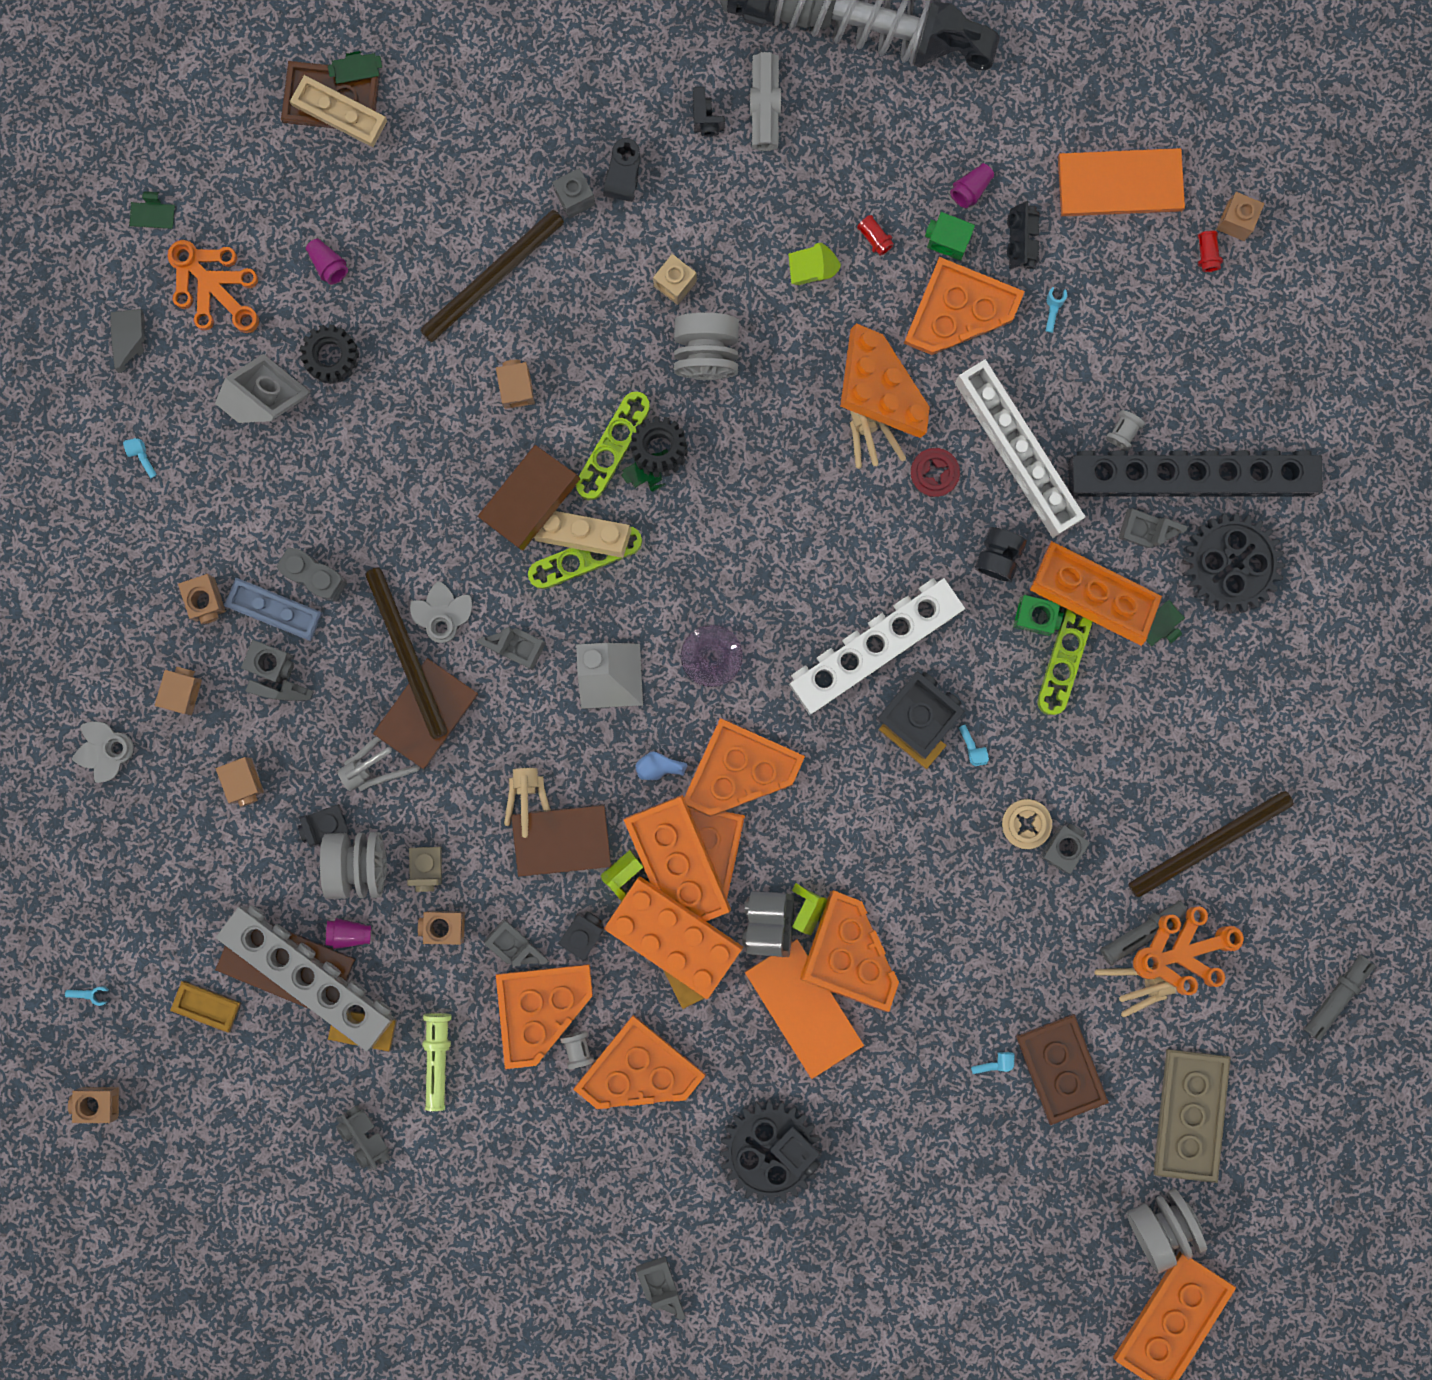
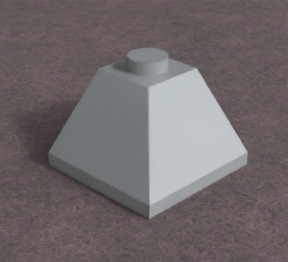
[215,354,310,423]
[576,643,643,709]

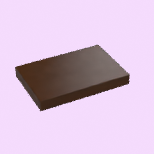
[281,61,380,129]
[477,445,581,551]
[373,658,478,770]
[511,804,611,877]
[1015,1014,1109,1125]

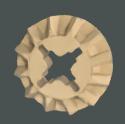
[1002,799,1052,849]

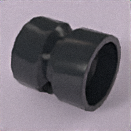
[974,527,1027,582]

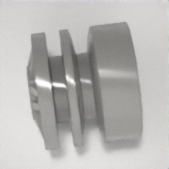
[674,313,739,380]
[320,832,387,899]
[1126,1188,1207,1274]

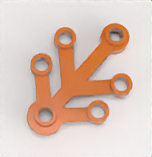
[168,240,259,333]
[1133,906,1244,995]

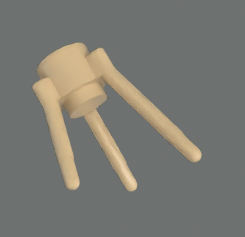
[850,411,906,469]
[504,768,551,838]
[1094,967,1177,1017]

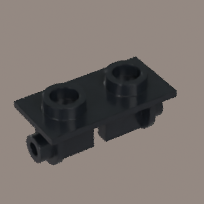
[1007,201,1040,269]

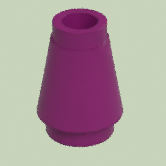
[950,163,994,208]
[305,238,348,285]
[325,918,371,949]

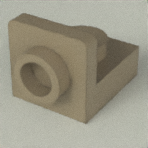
[407,847,442,892]

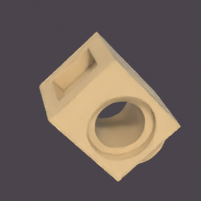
[653,254,697,305]

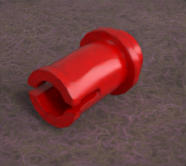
[857,215,894,256]
[1197,231,1223,272]

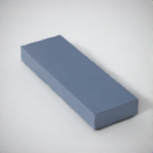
[224,578,323,641]

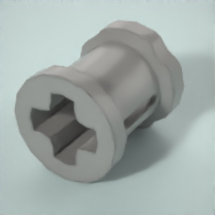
[1106,410,1145,451]
[560,1031,595,1069]

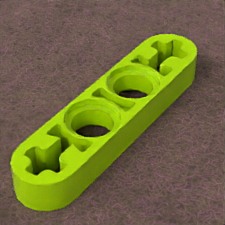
[576,391,650,500]
[528,527,642,589]
[1037,609,1092,715]

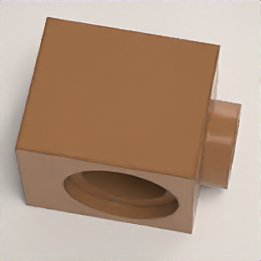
[1216,192,1265,241]
[496,359,535,409]
[178,574,226,624]
[154,666,202,715]
[215,757,264,807]
[418,911,465,945]
[68,1087,119,1123]

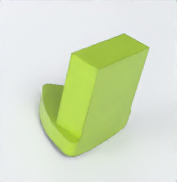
[788,242,841,285]
[601,850,643,902]
[792,883,827,936]

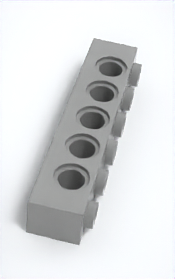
[215,905,394,1052]

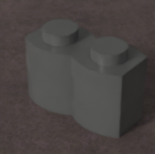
[276,548,347,602]
[742,891,794,957]

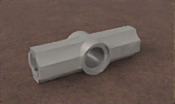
[750,52,781,151]

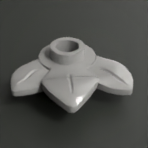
[410,581,472,643]
[72,722,134,783]

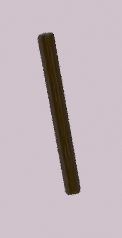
[420,210,564,342]
[365,567,447,739]
[1128,791,1294,897]

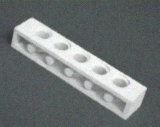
[955,359,1085,538]
[789,578,965,715]

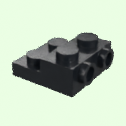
[876,671,965,759]

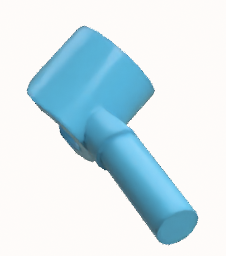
[1045,287,1067,333]
[123,438,157,479]
[959,725,989,766]
[65,986,109,1006]
[971,1052,1015,1074]

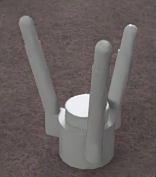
[337,737,420,791]

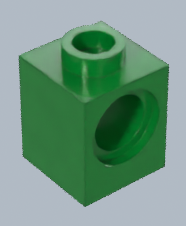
[925,212,975,261]
[1013,595,1063,636]

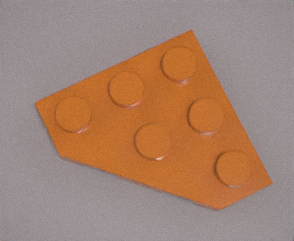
[904,257,1025,355]
[840,323,930,438]
[684,718,805,817]
[800,890,899,1012]
[496,964,593,1069]
[573,1015,706,1110]

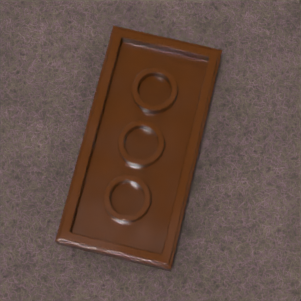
[215,923,356,1010]

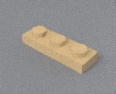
[290,75,387,147]
[534,511,632,558]

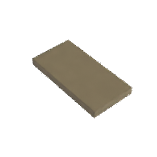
[1153,1049,1231,1183]

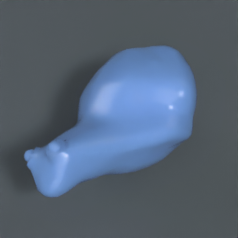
[636,751,688,780]

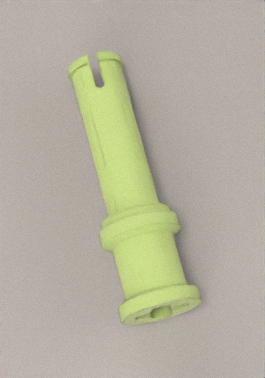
[422,1013,452,1111]

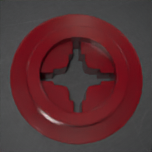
[910,448,960,497]

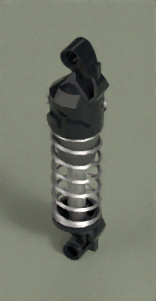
[719,0,1000,71]

